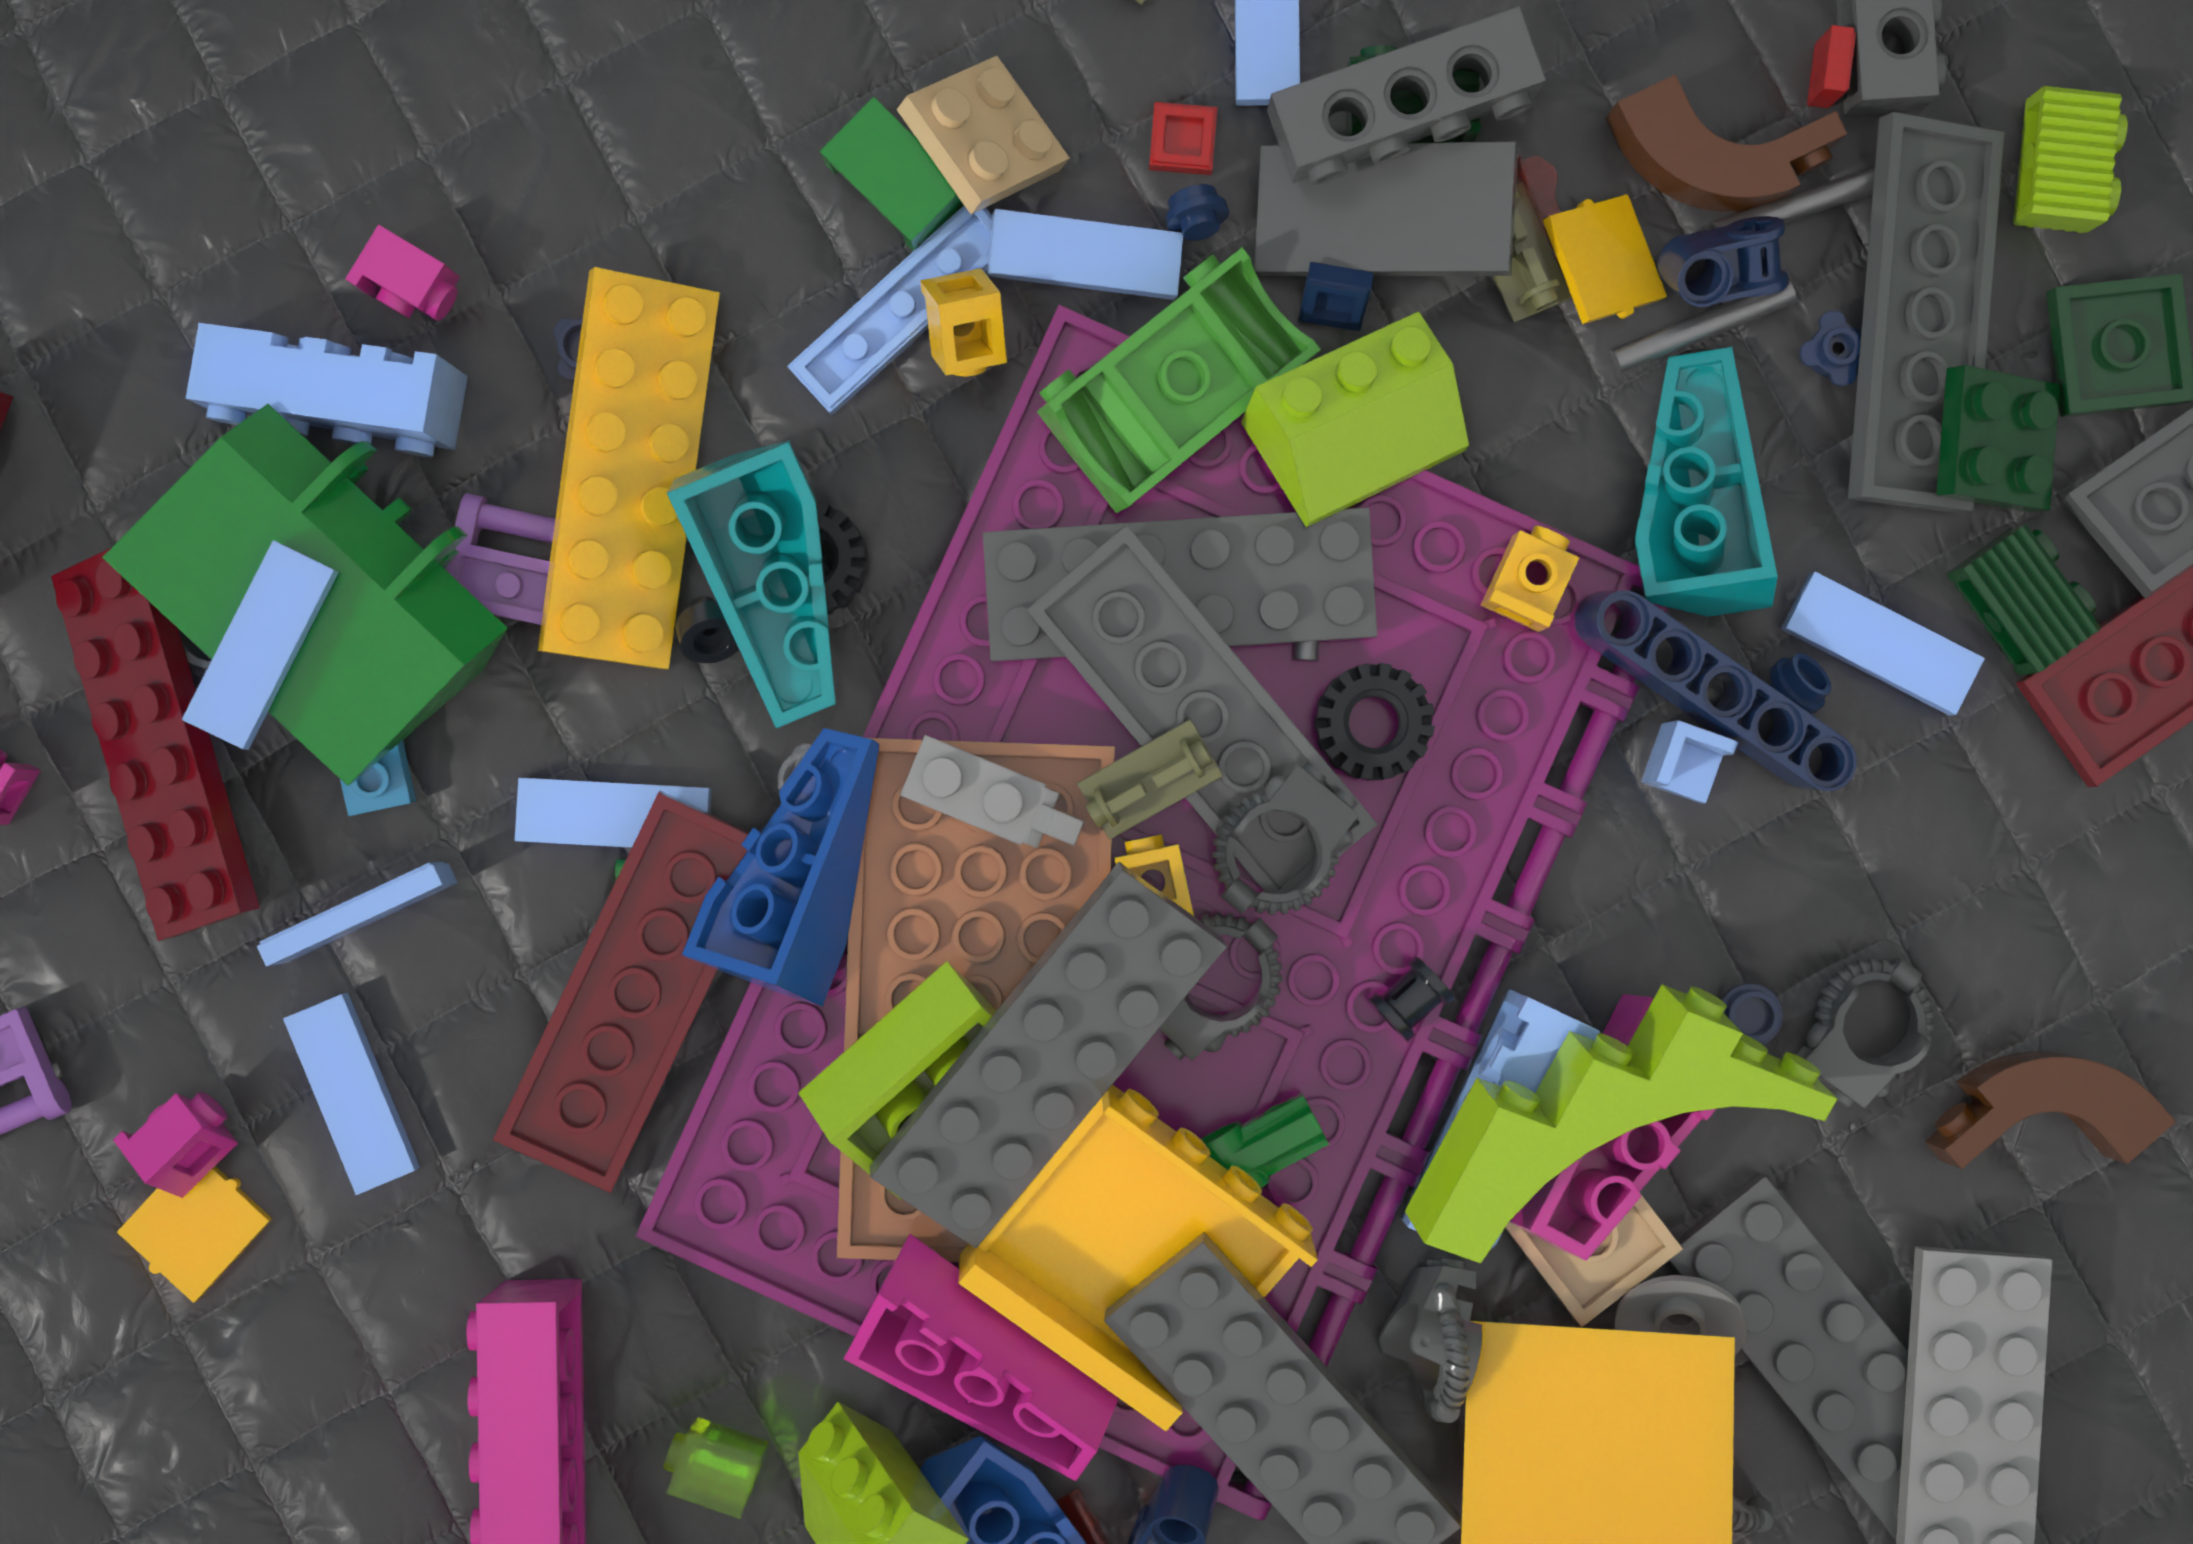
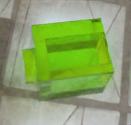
[663,1417,769,1519]

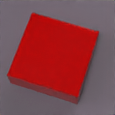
[1807,25,1856,109]
[1149,102,1218,175]

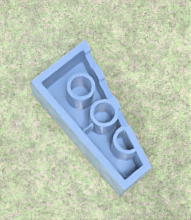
[186,323,468,457]
[1400,989,1600,1249]

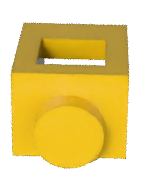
[920,268,1007,377]
[1481,526,1580,632]
[1114,834,1194,916]

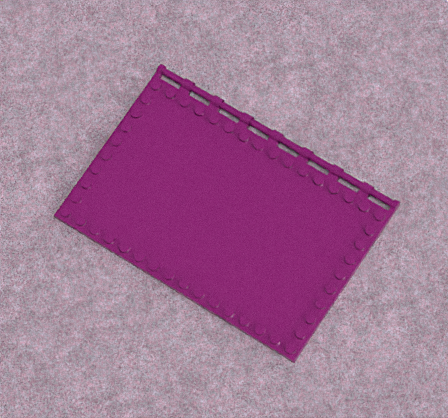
[635,305,1669,1520]

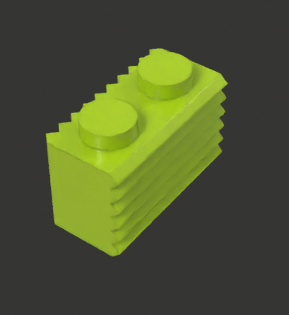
[2013,86,2128,233]

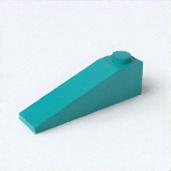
[1635,347,1778,617]
[667,440,836,728]

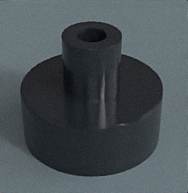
[676,596,739,663]

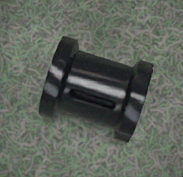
[1368,956,1455,1042]

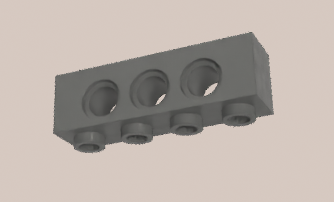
[1836,0,1946,117]
[1267,6,1546,185]

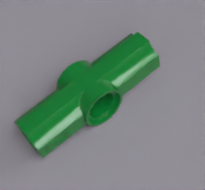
[1201,1093,1329,1188]

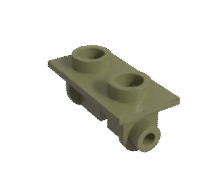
[1493,182,1572,323]
[1077,719,1223,840]

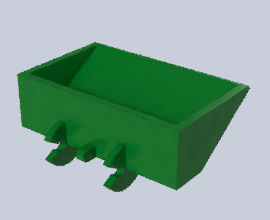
[102,404,508,786]

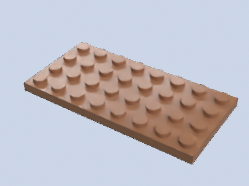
[837,738,1115,1262]

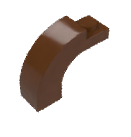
[1605,74,1847,212]
[1925,1051,2176,1169]

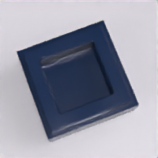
[1298,262,1373,331]

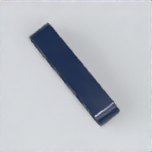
[1575,591,1857,791]

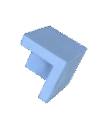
[1641,720,1738,804]

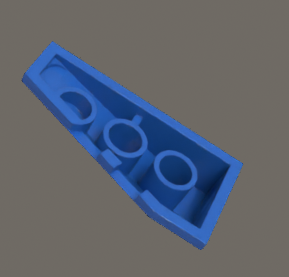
[682,728,879,1007]
[920,1435,1087,1544]

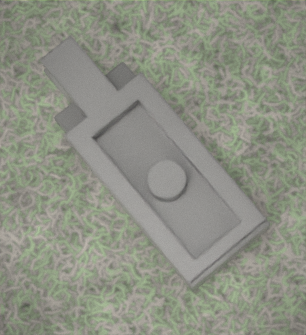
[900,735,1085,848]

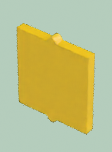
[1543,194,1667,325]
[117,1166,273,1303]

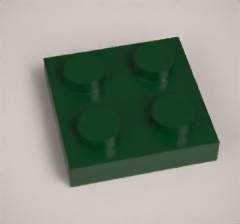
[2046,273,2193,417]
[1936,365,2060,512]

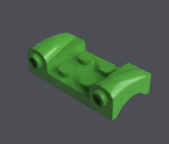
[1036,247,1321,513]

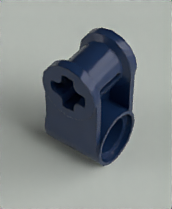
[1657,216,1789,307]
[1127,1465,1219,1544]

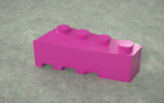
[1509,994,1716,1261]
[844,1234,1119,1481]

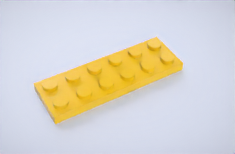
[538,267,720,669]

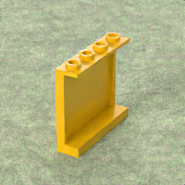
[958,1085,1318,1431]
[1461,1321,1735,1544]

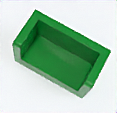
[820,97,964,251]

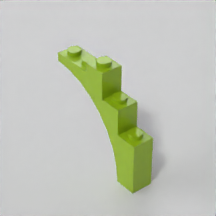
[1405,984,1838,1263]

